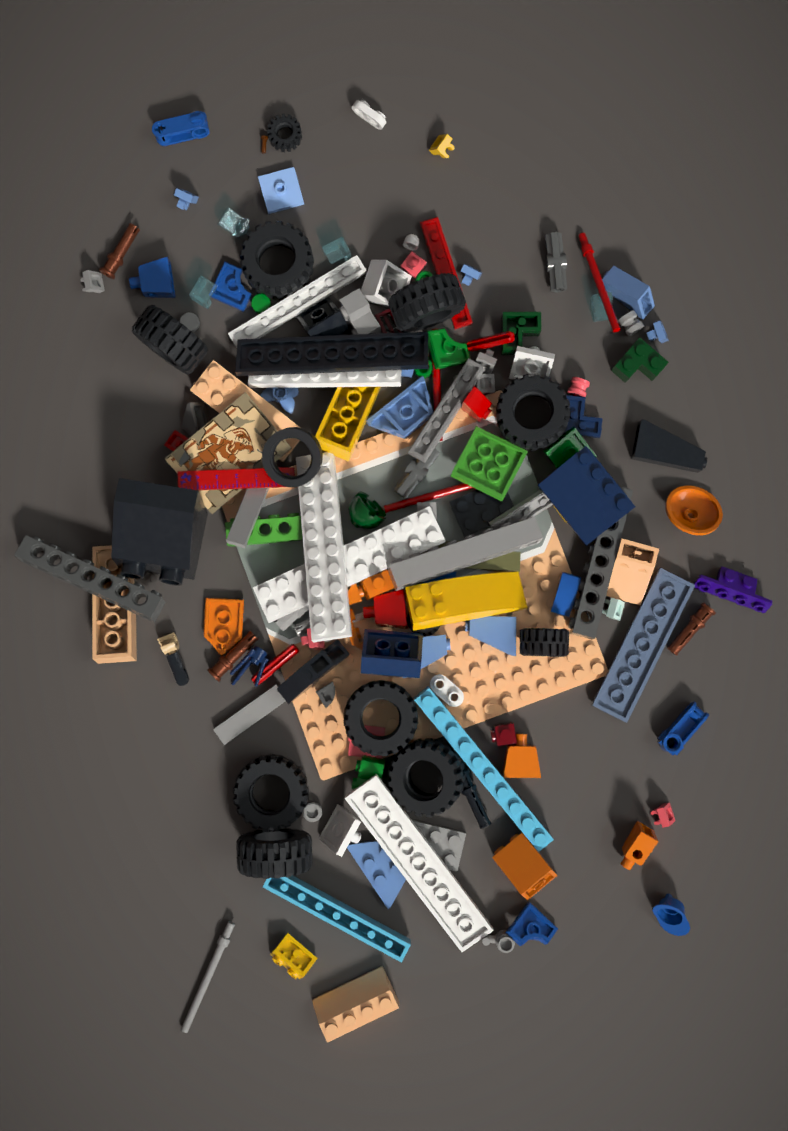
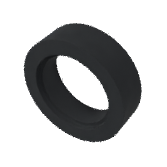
[262,427,323,487]

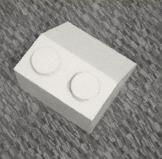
[361,260,412,308]

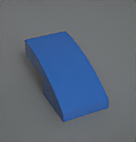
[551,572,581,617]

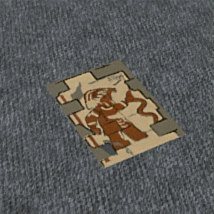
[165,392,292,514]

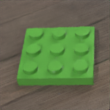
[451,426,528,502]

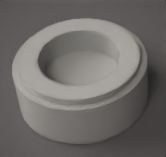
[180,312,200,332]
[303,802,323,822]

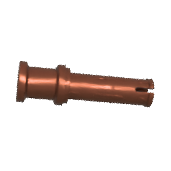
[99,223,140,280]
[667,602,716,656]
[207,631,259,682]

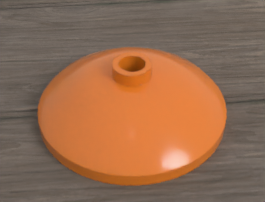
[665,486,723,535]

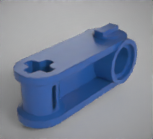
[152,111,210,146]
[657,701,709,756]

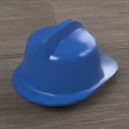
[652,893,690,936]

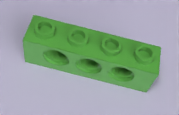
[225,513,303,547]

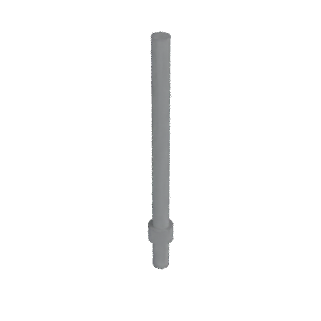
[180,921,235,1033]

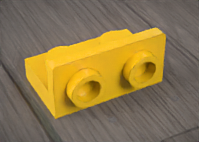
[270,933,318,979]

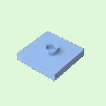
[258,167,304,214]

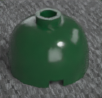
[348,491,386,529]

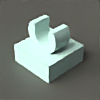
[602,598,625,621]

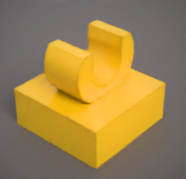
[429,134,455,158]

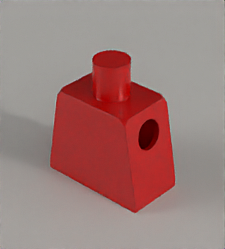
[363,589,408,629]

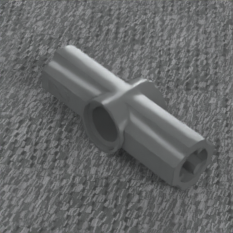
[545,232,567,293]
[393,448,440,499]

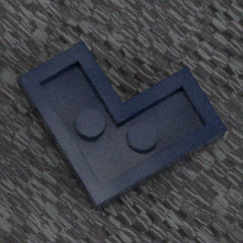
[564,395,603,438]

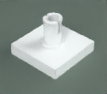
[509,346,555,379]
[319,804,361,857]

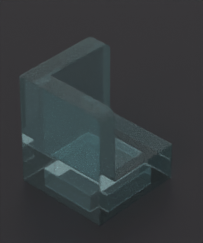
[322,237,352,264]
[189,276,217,309]
[590,292,613,322]

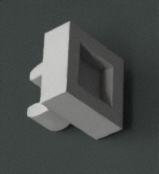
[80,270,105,293]
[476,349,497,374]

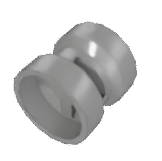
[618,310,644,337]

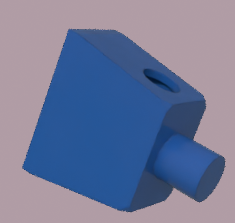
[129,257,176,298]

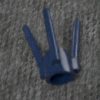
[230,646,268,687]

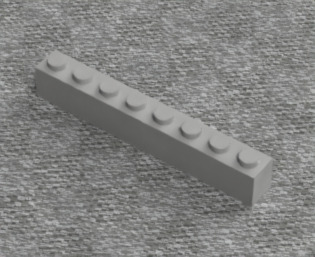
[388,516,543,591]

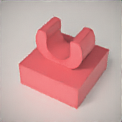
[401,251,427,279]
[301,628,325,650]
[651,802,675,828]

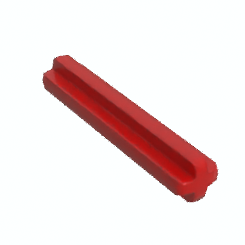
[467,331,515,352]
[251,644,299,685]

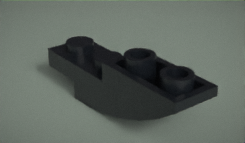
[276,639,350,705]

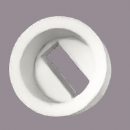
[403,234,419,251]

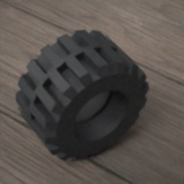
[520,628,569,657]

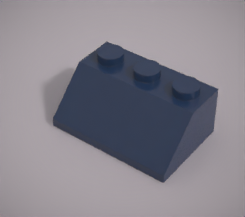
[361,629,423,678]

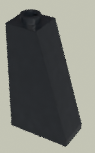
[631,419,707,473]

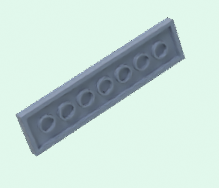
[591,568,695,723]

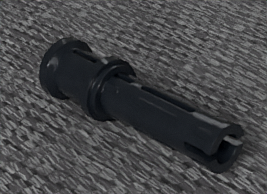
[461,769,491,829]

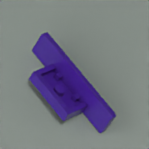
[694,566,773,613]

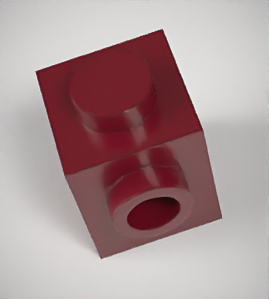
[490,722,517,746]

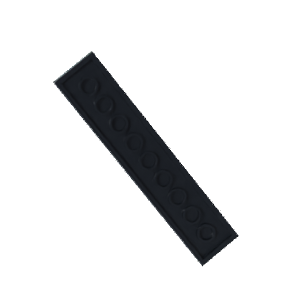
[235,332,429,376]

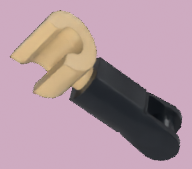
[157,632,189,686]

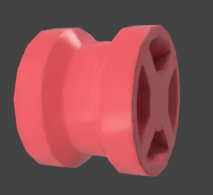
[567,377,590,397]

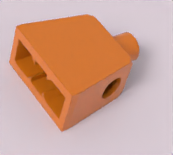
[359,569,394,601]
[502,733,541,778]
[620,821,658,870]

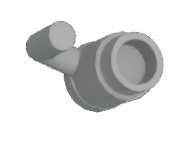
[481,930,515,953]

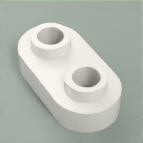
[352,100,386,130]
[430,674,464,707]

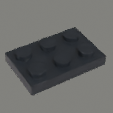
[449,490,514,537]

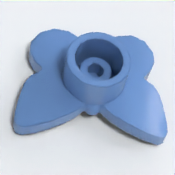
[260,388,299,414]

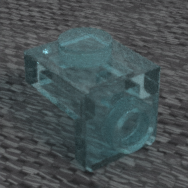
[217,207,250,237]

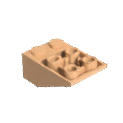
[606,538,659,605]

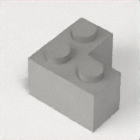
[339,288,382,335]

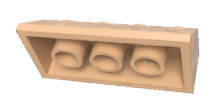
[312,966,399,1043]

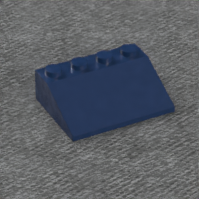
[538,446,636,545]

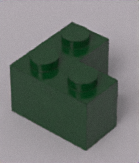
[501,312,541,355]
[611,338,669,383]

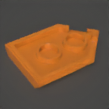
[204,598,244,656]

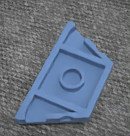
[366,376,433,439]
[347,841,406,909]

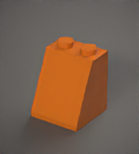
[492,833,558,900]

